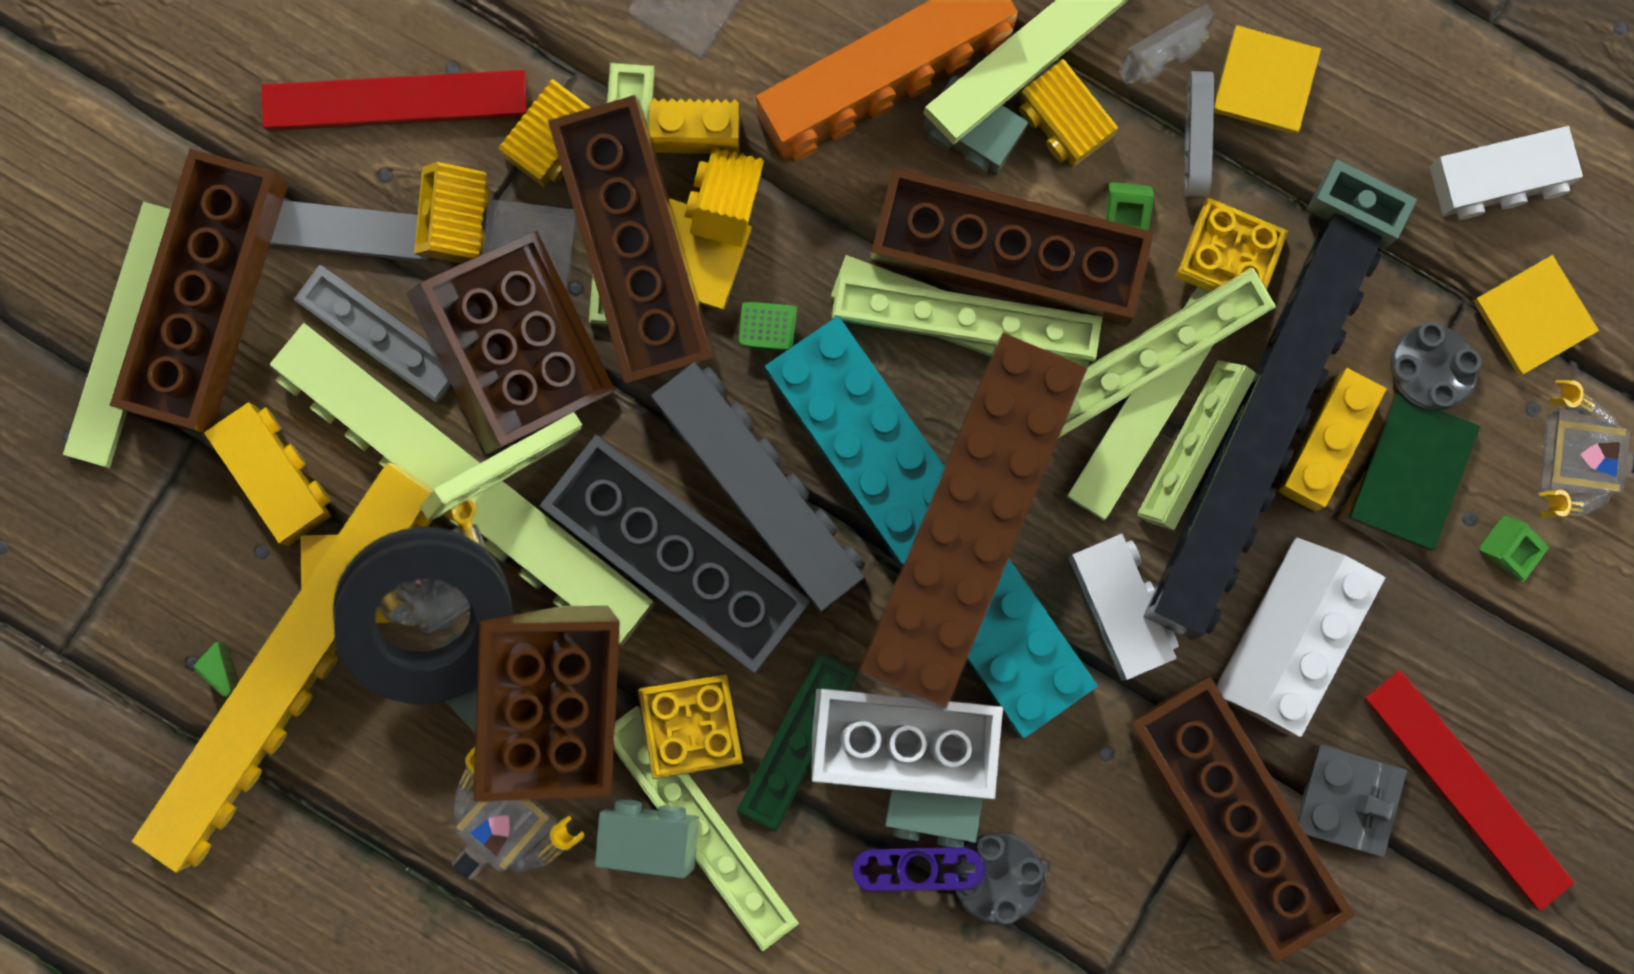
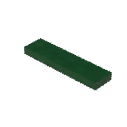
[736,651,858,832]

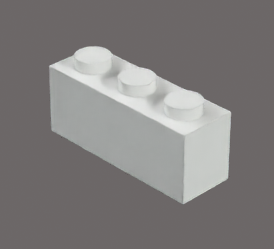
[1429,126,1583,220]
[1068,534,1179,681]

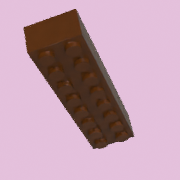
[857,332,1088,710]

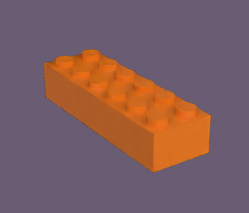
[756,0,1018,163]

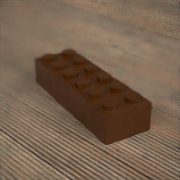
[548,95,716,384]
[109,148,289,435]
[870,167,1155,327]
[1125,677,1355,963]

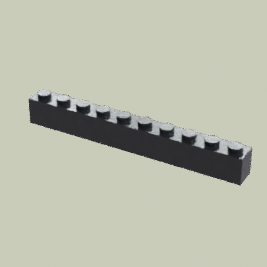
[1143,213,1382,641]

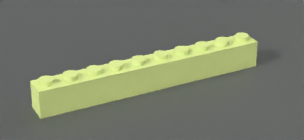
[269,323,656,645]

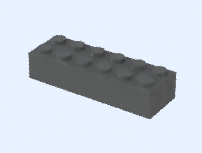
[651,362,865,615]
[540,435,811,674]

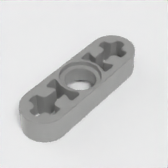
[1184,71,1214,198]

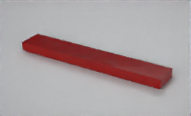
[261,70,528,131]
[1363,670,1575,911]

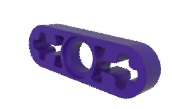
[853,848,986,892]

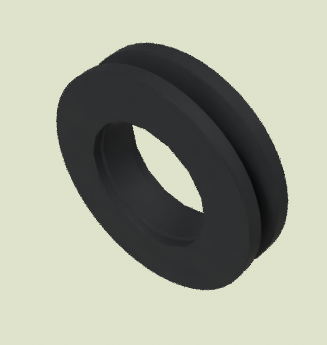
[333,527,513,704]

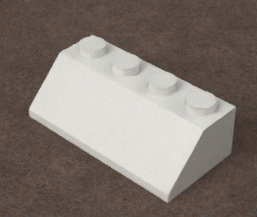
[1216,537,1386,737]
[812,689,1003,799]

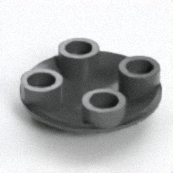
[1390,322,1481,411]
[954,833,1044,924]

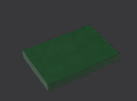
[1348,394,1481,551]

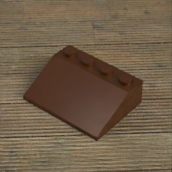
[406,230,615,454]
[473,605,620,802]

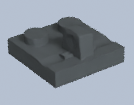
[1297,745,1407,857]

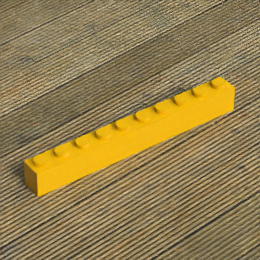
[131,463,433,873]

